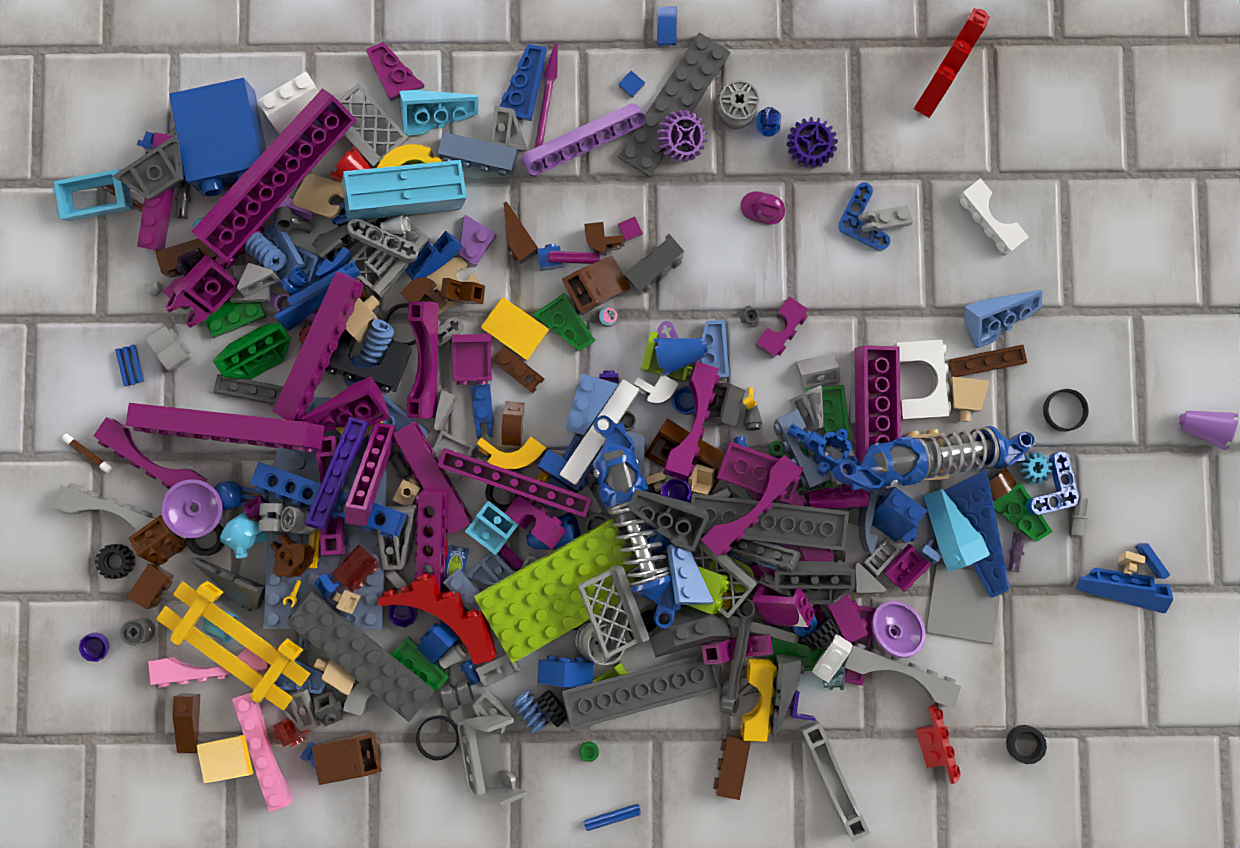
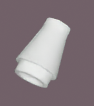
[381,215,411,234]
[439,642,468,669]

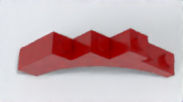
[913,8,990,118]
[377,573,497,665]

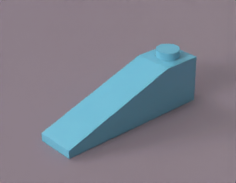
[924,489,990,572]

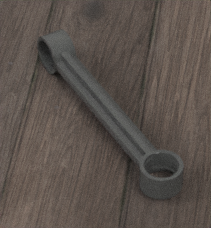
[721,598,759,716]

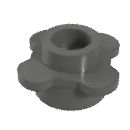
[740,305,762,327]

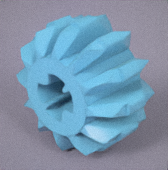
[1019,452,1052,484]

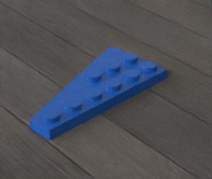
[943,469,1010,598]

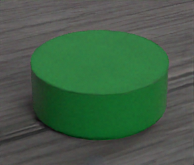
[579,741,599,762]

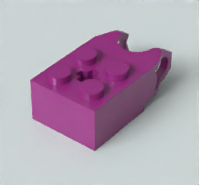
[165,254,239,328]

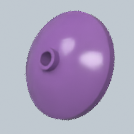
[161,479,223,538]
[871,601,926,658]

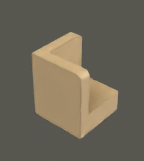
[688,464,715,495]

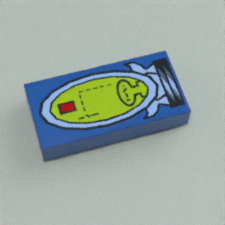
[445,545,469,580]

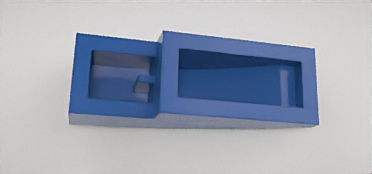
[405,230,463,280]

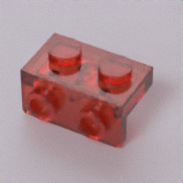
[332,544,379,592]
[273,718,310,747]

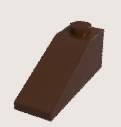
[503,201,538,264]
[172,693,200,753]

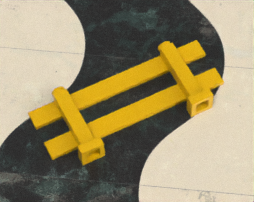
[156,581,311,711]

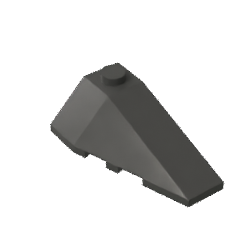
[312,217,389,262]
[628,489,709,552]
[191,558,265,611]
[771,654,804,737]

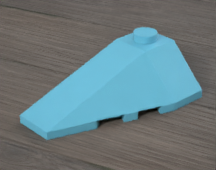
[399,90,478,136]

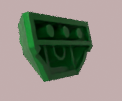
[213,322,291,379]

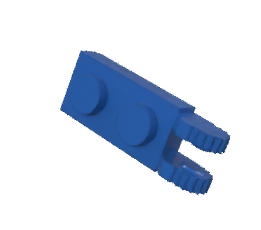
[471,384,494,439]

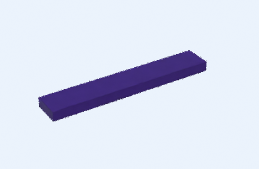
[305,417,369,531]

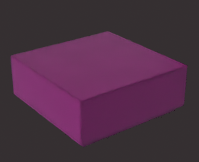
[618,216,643,242]

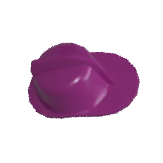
[741,191,785,225]

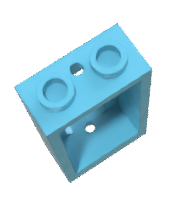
[53,169,134,221]

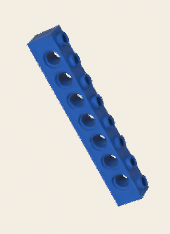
[250,462,407,538]

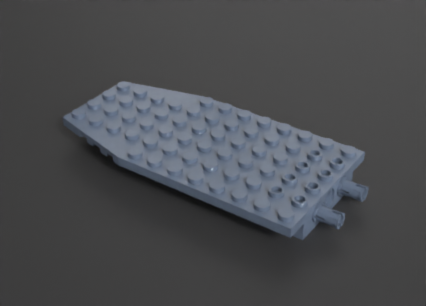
[264,397,387,649]

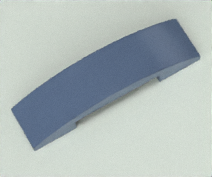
[859,486,887,554]

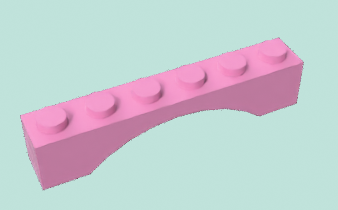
[148,648,271,688]
[232,692,293,813]

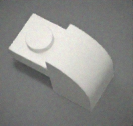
[634,376,679,405]

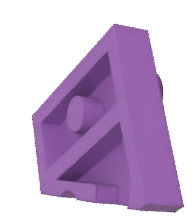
[459,214,496,266]

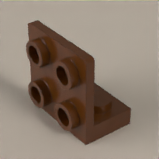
[129,515,187,566]

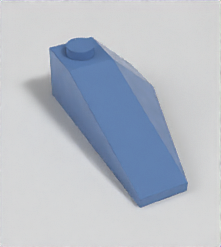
[965,290,1043,348]

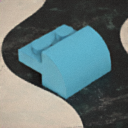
[465,501,519,555]

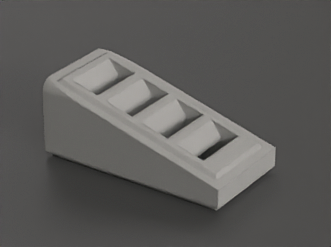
[433,390,457,432]
[861,536,902,578]

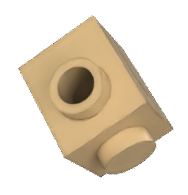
[393,478,423,506]

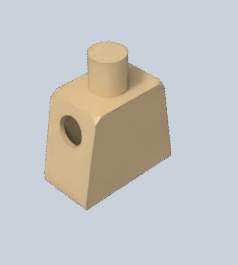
[346,295,380,343]
[948,377,989,422]
[314,656,356,696]

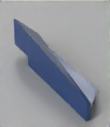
[274,260,360,331]
[1076,568,1173,614]

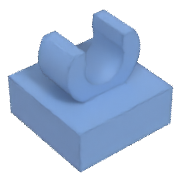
[917,540,942,565]

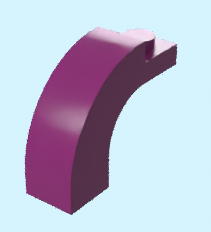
[701,634,773,665]

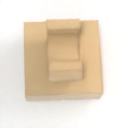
[645,472,666,492]
[1117,551,1145,575]
[333,590,360,614]

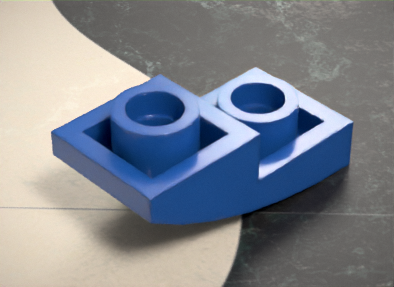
[657,6,678,46]
[315,247,352,279]

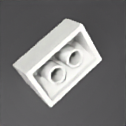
[257,72,319,135]

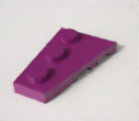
[366,42,424,101]
[808,484,869,509]

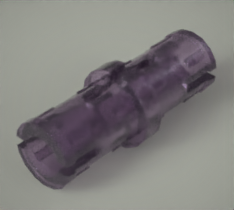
[1007,532,1026,573]

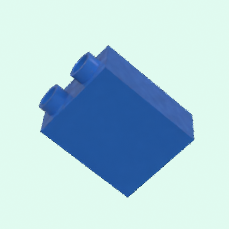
[169,78,266,197]

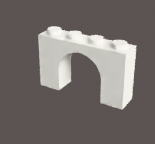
[893,340,951,420]

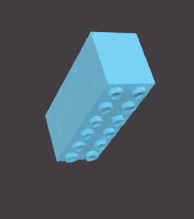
[341,160,467,222]

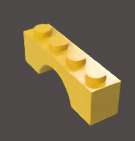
[740,658,777,742]

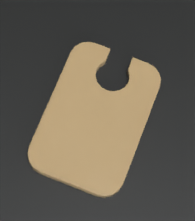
[293,174,344,219]
[424,257,479,314]

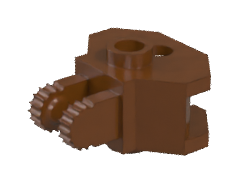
[271,532,315,578]

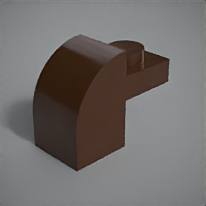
[584,222,625,256]
[400,277,447,308]
[440,278,485,304]
[501,401,525,446]
[989,468,1017,501]

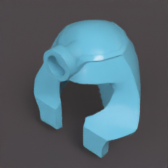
[220,511,268,559]

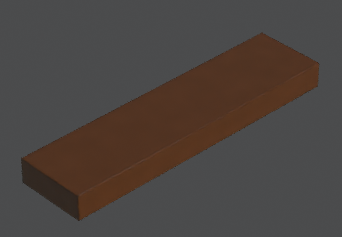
[947,344,1028,377]

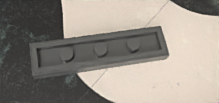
[213,374,284,404]
[727,539,801,572]

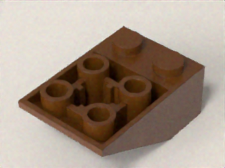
[562,255,631,316]
[311,730,382,785]

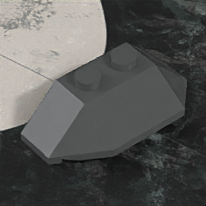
[774,561,856,604]
[650,606,730,658]

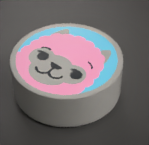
[599,307,618,326]

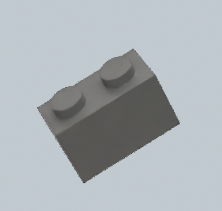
[693,382,745,427]

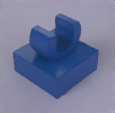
[314,573,341,600]

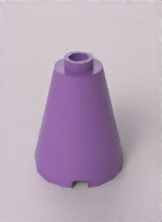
[1178,411,1238,451]

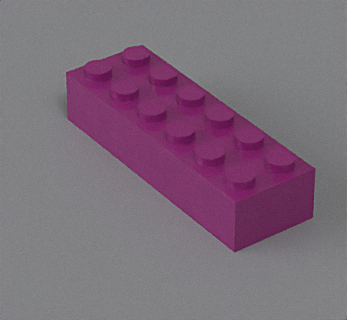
[854,345,901,463]

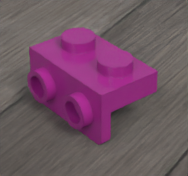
[882,544,931,592]

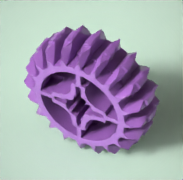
[657,110,708,162]

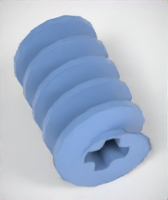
[245,232,286,272]
[360,319,394,363]
[512,689,551,734]

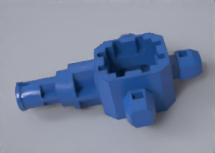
[787,423,859,476]

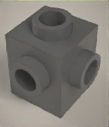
[314,691,344,726]

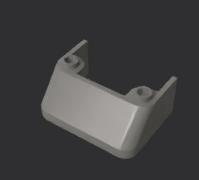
[457,714,527,806]

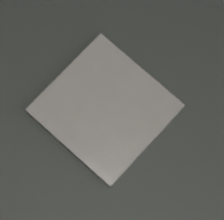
[926,564,1001,644]

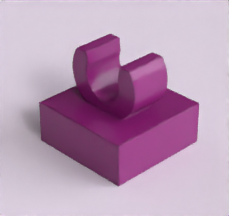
[244,494,265,521]

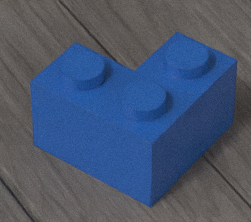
[417,619,460,665]
[537,655,594,687]

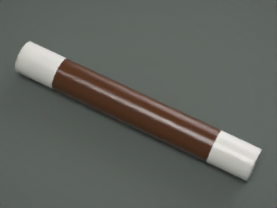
[62,434,112,473]

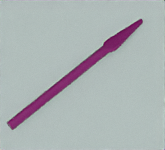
[530,43,558,177]

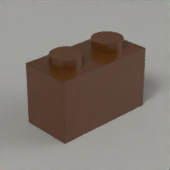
[127,564,174,609]

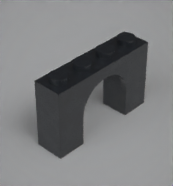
[325,329,412,393]

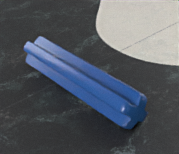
[584,804,641,831]

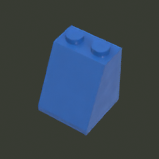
[872,487,927,542]

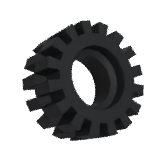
[95,544,135,579]
[802,617,840,651]
[536,689,568,727]

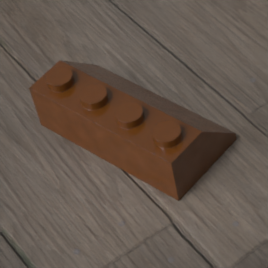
[644,418,724,493]

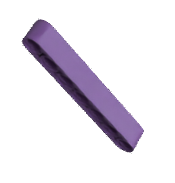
[522,104,646,175]

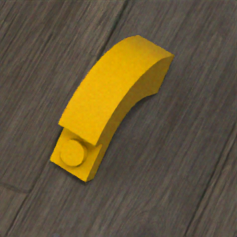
[377,144,443,168]
[476,436,547,470]

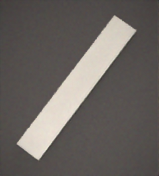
[559,379,639,486]

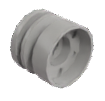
[717,80,760,129]
[575,619,626,665]

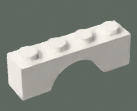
[958,178,1029,255]

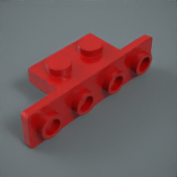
[916,703,961,784]

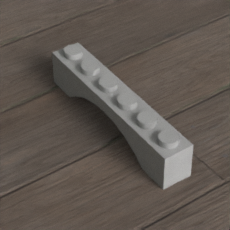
[53,483,173,532]
[841,642,961,709]
[800,720,870,842]

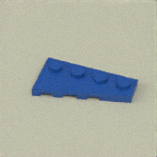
[499,44,547,121]

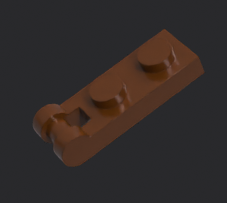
[492,346,545,394]

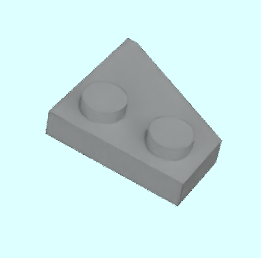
[490,106,526,151]
[284,689,321,731]

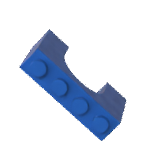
[538,414,605,493]

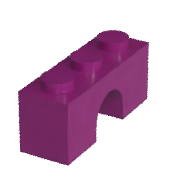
[755,296,808,358]
[505,495,566,549]

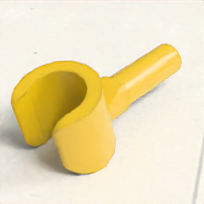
[742,387,757,410]
[283,580,302,608]

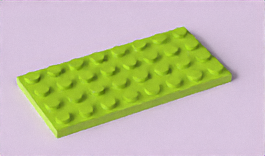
[474,518,642,663]

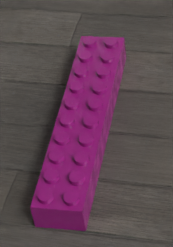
[191,88,357,262]
[125,403,324,452]

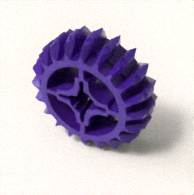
[786,117,838,169]

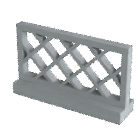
[338,83,409,168]
[349,216,432,298]
[693,534,759,619]
[577,565,650,658]

